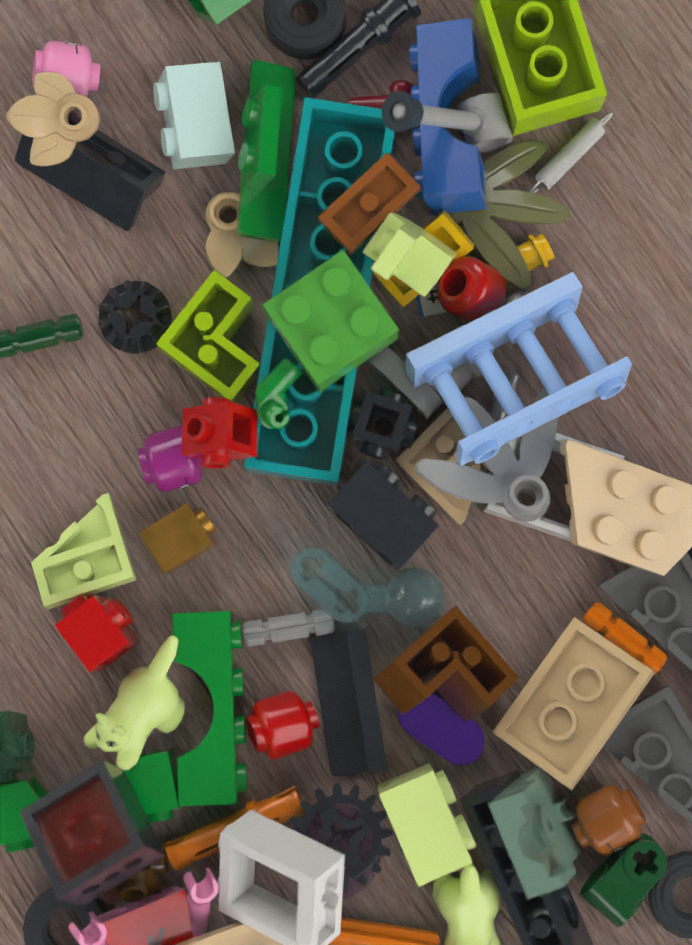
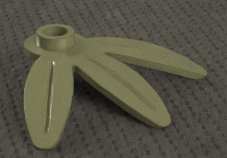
[437,140,570,289]

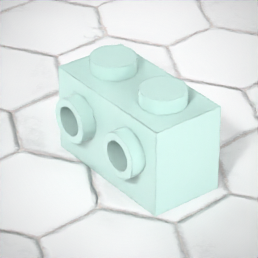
[153,62,235,170]

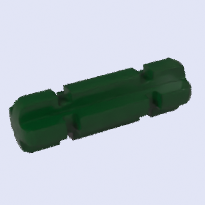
[0,314,83,358]

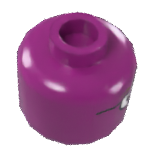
[138,425,203,492]

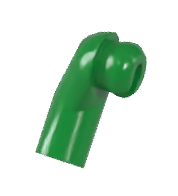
[255,358,302,430]

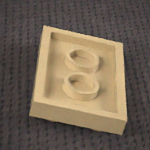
[492,617,654,790]

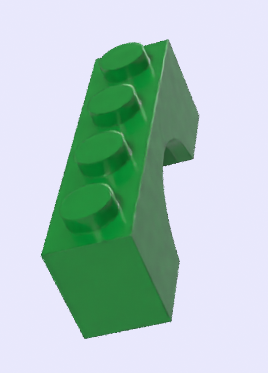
[172,611,248,806]
[0,748,180,853]

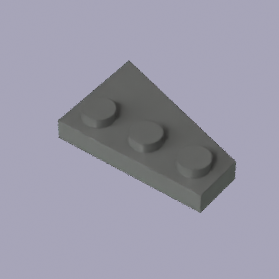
[596,553,692,673]
[604,684,692,824]

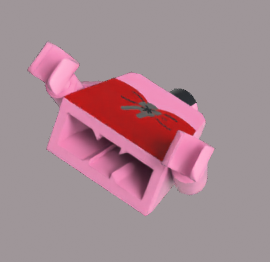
[69,868,219,945]

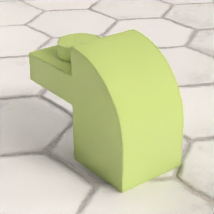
[363,212,458,297]

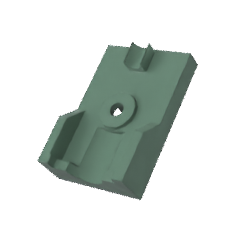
[488,766,581,899]

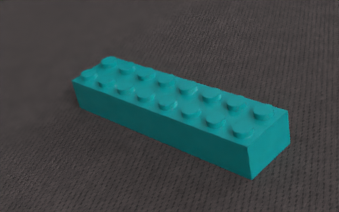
[244,97,396,487]

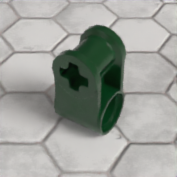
[579,833,667,927]

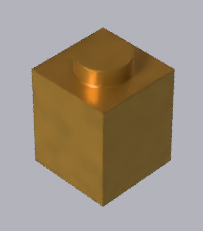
[139,503,217,574]

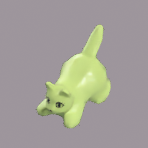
[83,635,185,770]
[432,864,502,945]

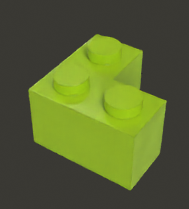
[156,270,260,404]

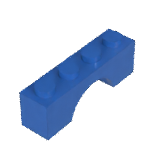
[410,18,486,215]

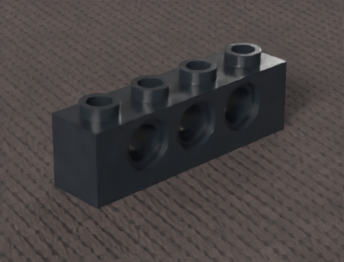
[460,770,594,945]

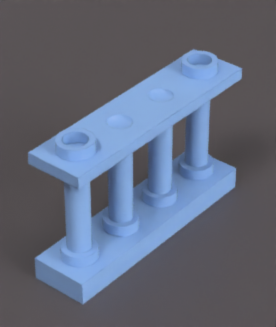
[405,272,632,467]

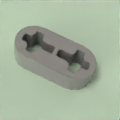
[365,346,443,419]

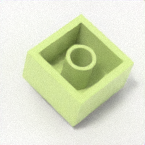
[378,763,476,887]

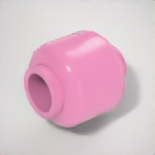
[32,40,100,97]

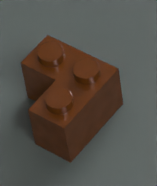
[372,605,519,722]

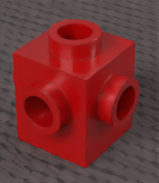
[181,397,258,469]

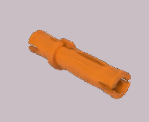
[164,785,306,871]

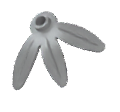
[415,387,558,522]

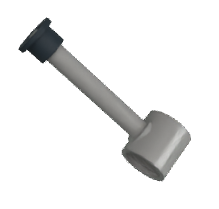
[381,91,513,153]

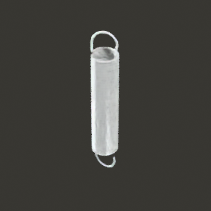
[530,113,613,193]

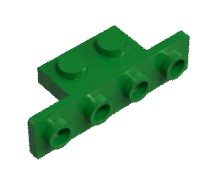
[237,60,296,243]

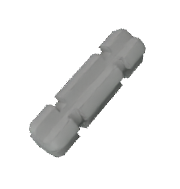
[243,608,335,647]

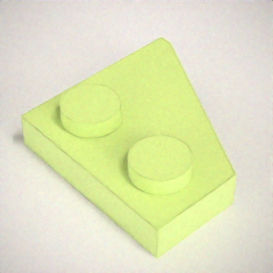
[31,493,137,610]

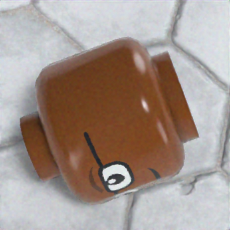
[571,784,647,856]

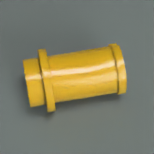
[504,234,555,285]

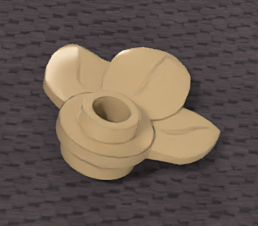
[6,72,100,166]
[205,192,279,278]

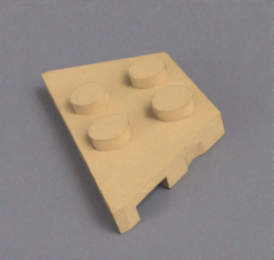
[560,439,692,576]

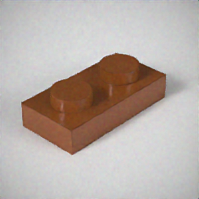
[318,152,420,255]

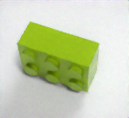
[473,0,607,136]

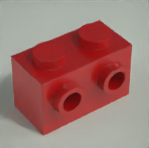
[54,594,141,672]

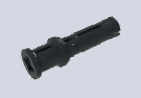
[295,0,422,99]

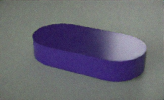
[398,693,485,765]

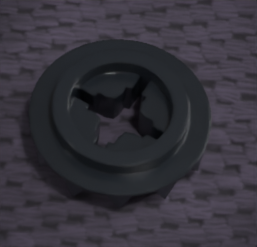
[98,280,172,354]

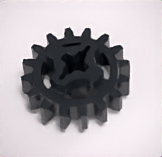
[290,783,393,891]

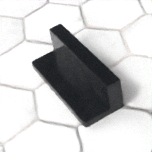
[15,113,166,231]
[310,628,388,777]

